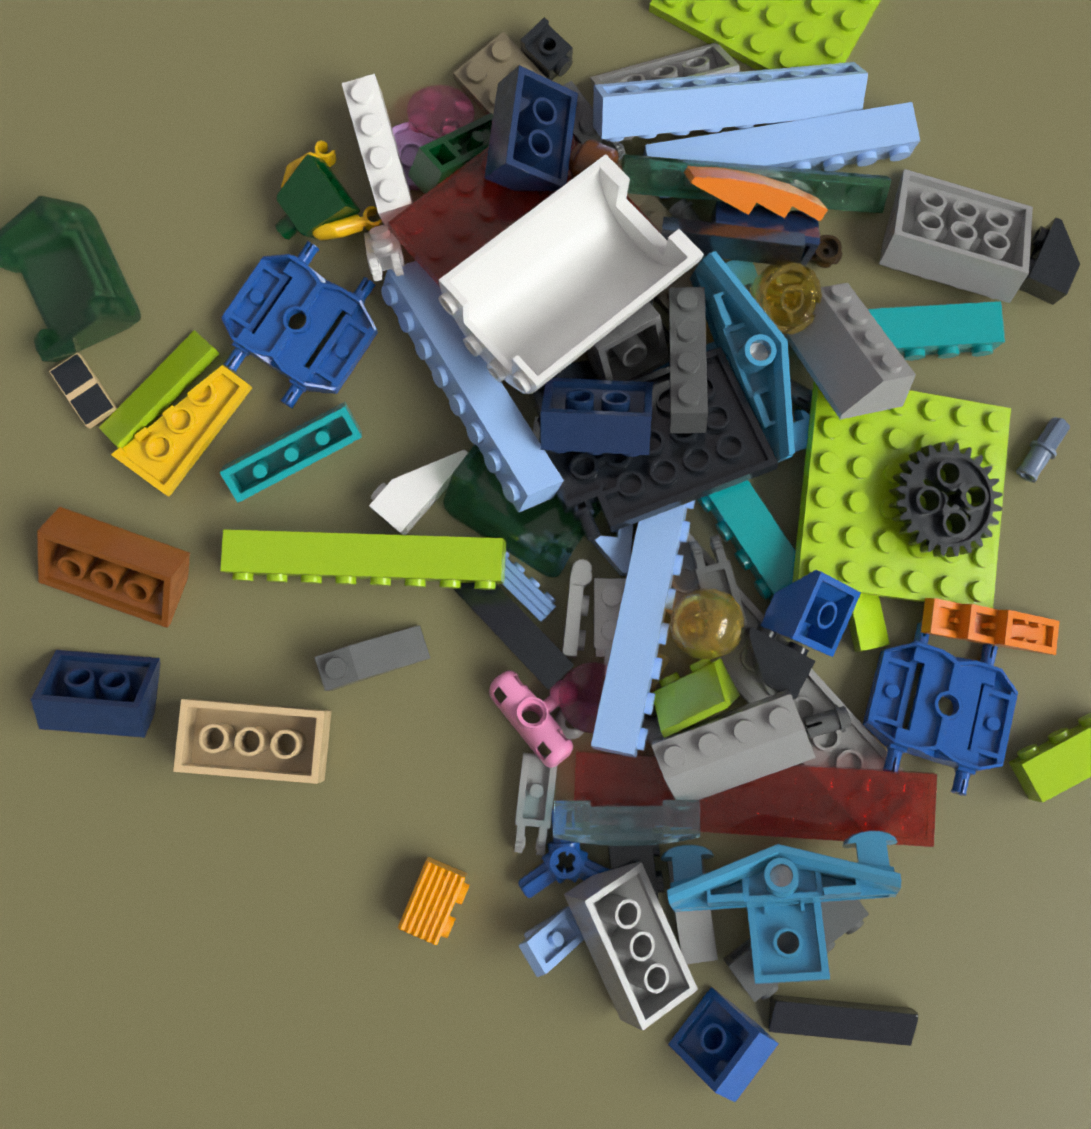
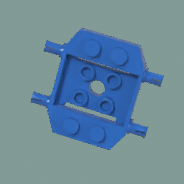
[221,241,378,409]
[863,623,1018,796]

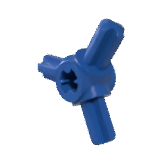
[518,806,611,898]

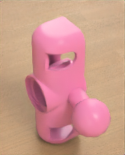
[489,670,578,768]

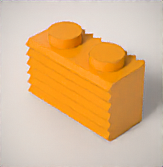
[397,857,470,945]

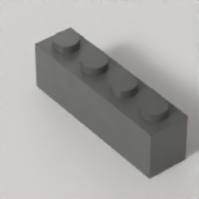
[669,287,708,433]
[723,900,869,1002]

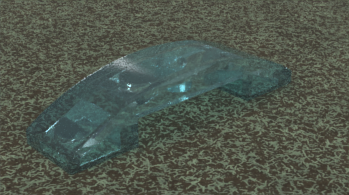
[553,800,700,846]

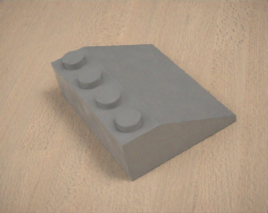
[879,169,1033,303]

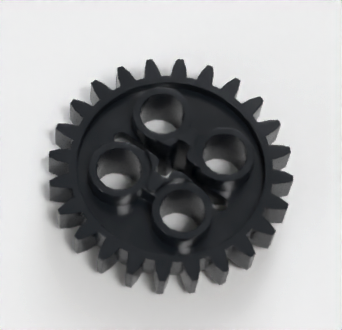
[889,442,1003,558]

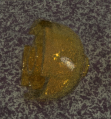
[750,262,822,335]
[670,588,744,660]

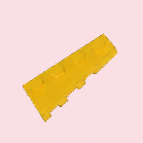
[111,365,252,497]

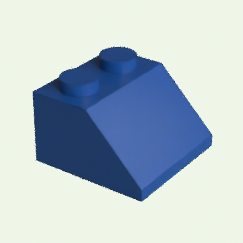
[761,570,861,657]
[668,987,779,1102]

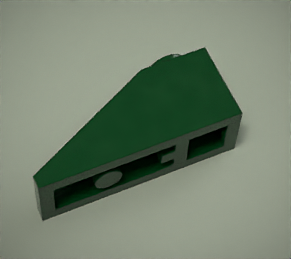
[408,113,493,200]

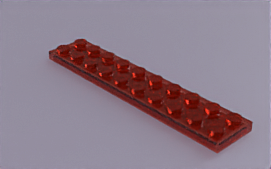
[573,751,937,847]

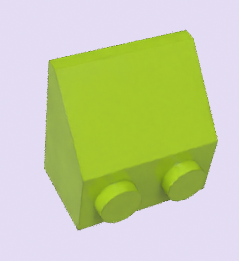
[653,656,740,738]

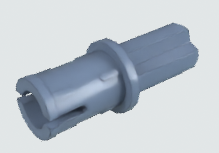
[1016,417,1070,483]

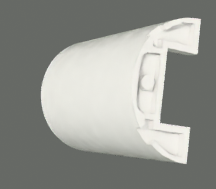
[438,154,704,394]

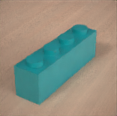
[868,301,1005,361]
[219,402,362,503]
[697,480,796,601]

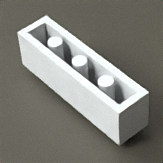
[341,74,417,226]

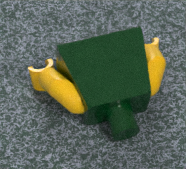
[275,140,383,241]

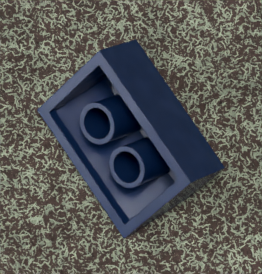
[484,65,578,191]
[710,201,820,268]
[540,378,653,457]
[31,650,161,738]

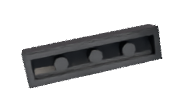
[661,217,805,268]
[768,995,919,1046]

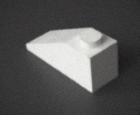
[369,450,471,535]

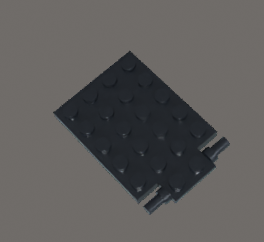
[537,347,778,541]

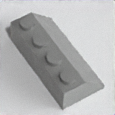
[590,43,740,141]
[777,283,916,420]
[651,689,816,807]
[564,862,698,1031]

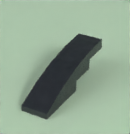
[454,582,574,690]

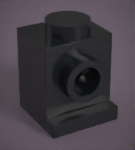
[520,17,573,80]

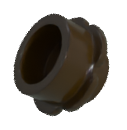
[811,235,843,268]

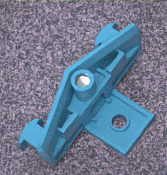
[652,251,810,463]
[661,831,901,984]

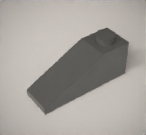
[314,625,431,691]

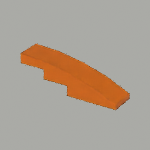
[684,166,828,221]
[921,598,1060,655]

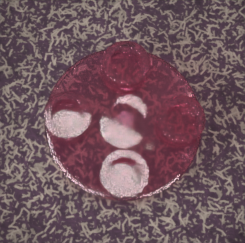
[407,85,474,139]
[559,662,608,733]

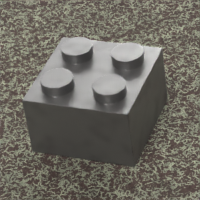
[586,302,669,381]

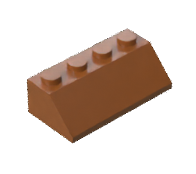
[37,507,190,628]

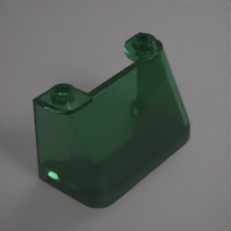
[0,195,141,362]
[443,444,601,578]

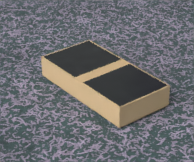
[49,352,117,429]

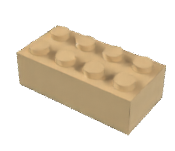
[173,699,332,784]

